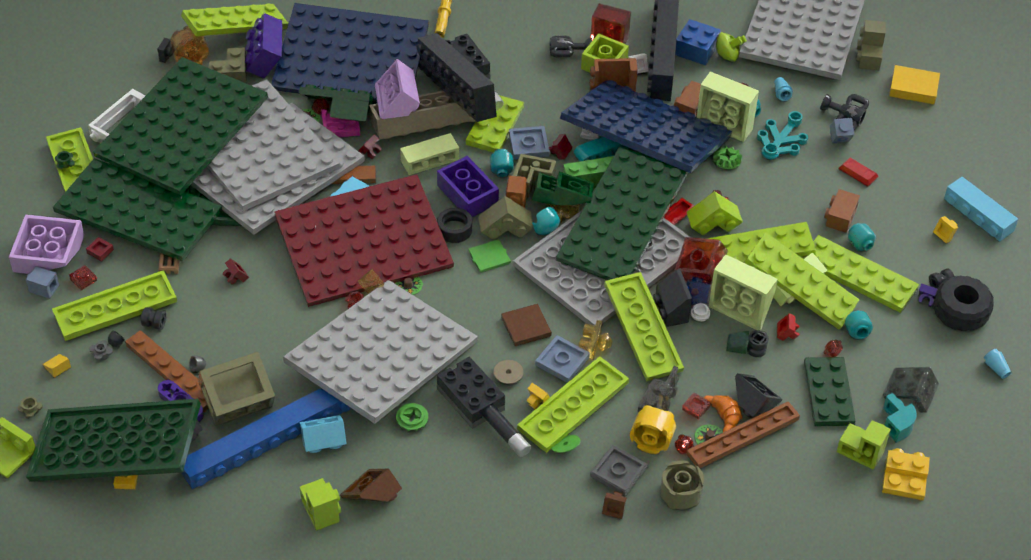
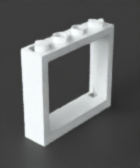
[88,89,145,144]

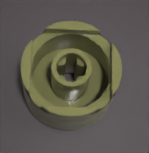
[660,460,704,510]

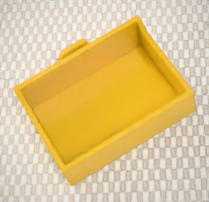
[889,65,940,104]

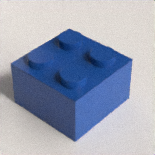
[675,19,721,66]

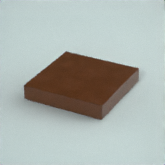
[501,304,552,346]

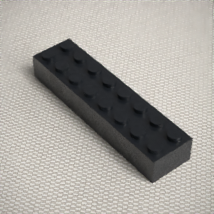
[647,0,679,101]
[416,33,497,122]

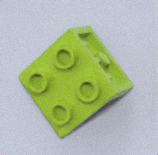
[0,417,35,478]

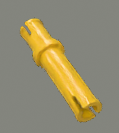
[434,0,452,38]

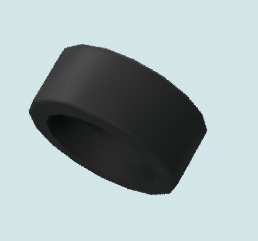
[437,208,472,243]

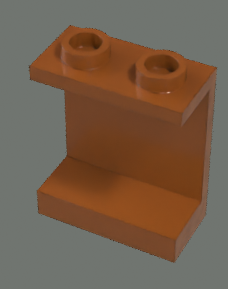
[589,58,638,92]

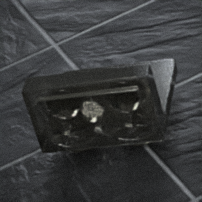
[638,366,680,412]
[883,367,939,413]

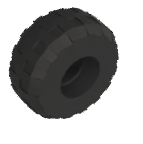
[933,275,994,331]

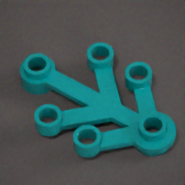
[757,111,808,160]

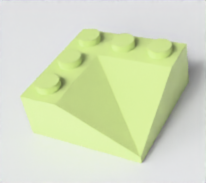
[697,72,759,142]
[709,254,778,330]

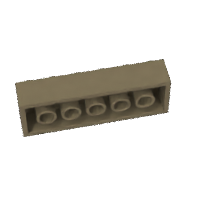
[369,91,475,140]

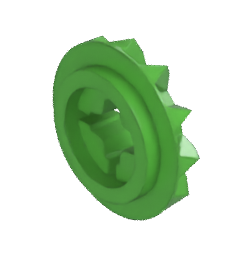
[713,146,742,169]
[396,403,428,432]

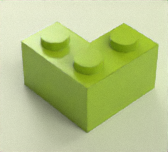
[687,191,743,235]
[837,420,891,470]
[299,478,341,531]

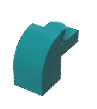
[883,393,917,443]

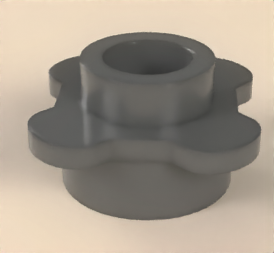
[89,340,113,361]

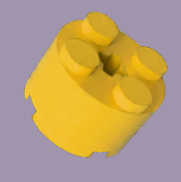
[630,405,676,454]

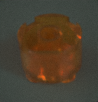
[170,26,209,65]

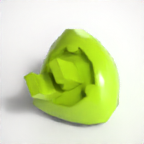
[716,32,747,62]

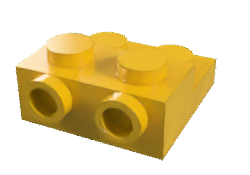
[882,448,930,501]

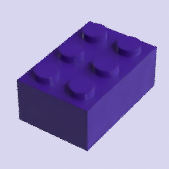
[245,13,282,79]
[437,156,499,217]

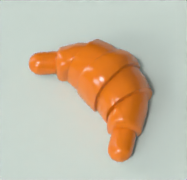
[703,395,742,432]

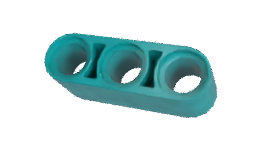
[574,137,628,162]

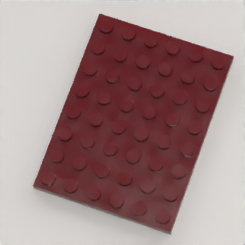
[274,174,454,307]

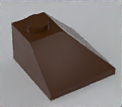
[340,468,402,502]

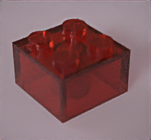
[591,3,631,44]
[675,237,728,284]

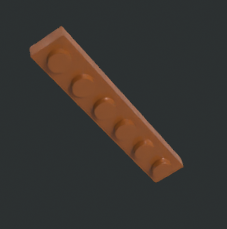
[125,330,208,412]
[687,401,800,468]

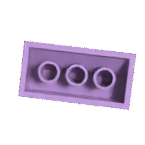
[375,59,420,119]

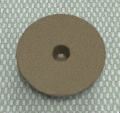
[494,360,523,384]

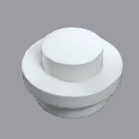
[691,303,710,321]

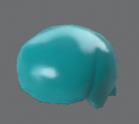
[532,207,560,236]

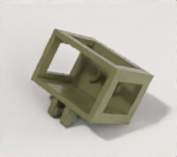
[198,352,275,426]

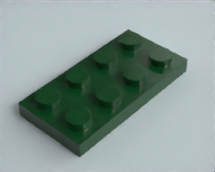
[299,84,376,105]
[804,357,856,426]

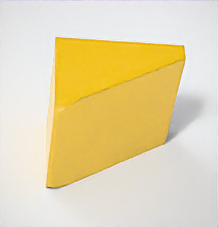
[43,354,71,378]

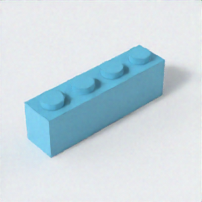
[944,177,1018,241]

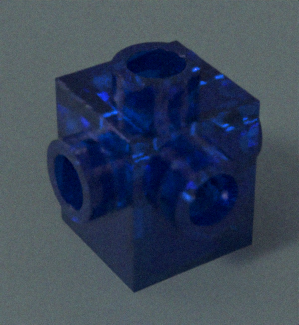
[686,277,711,305]

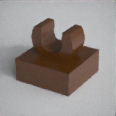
[602,491,627,519]

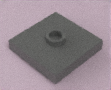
[590,445,648,496]

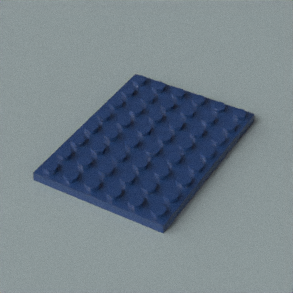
[271,3,429,104]
[560,80,732,173]

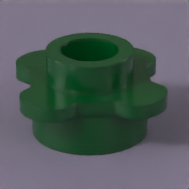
[55,151,75,169]

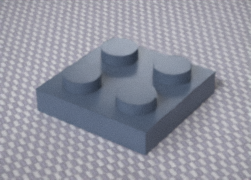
[509,126,550,160]
[535,335,590,383]

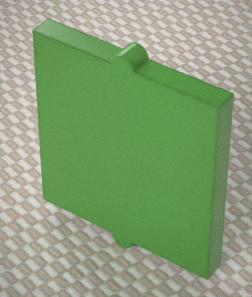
[468,239,511,273]

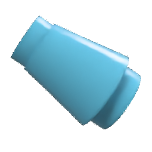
[774,77,793,101]
[984,349,1012,379]

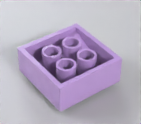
[9,215,84,274]

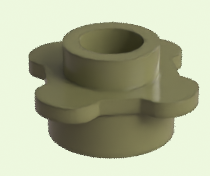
[18,396,43,418]

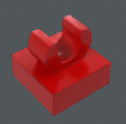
[777,313,800,341]

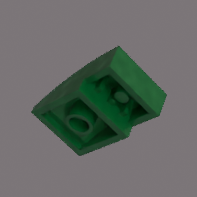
[330,97,369,122]
[532,171,594,205]

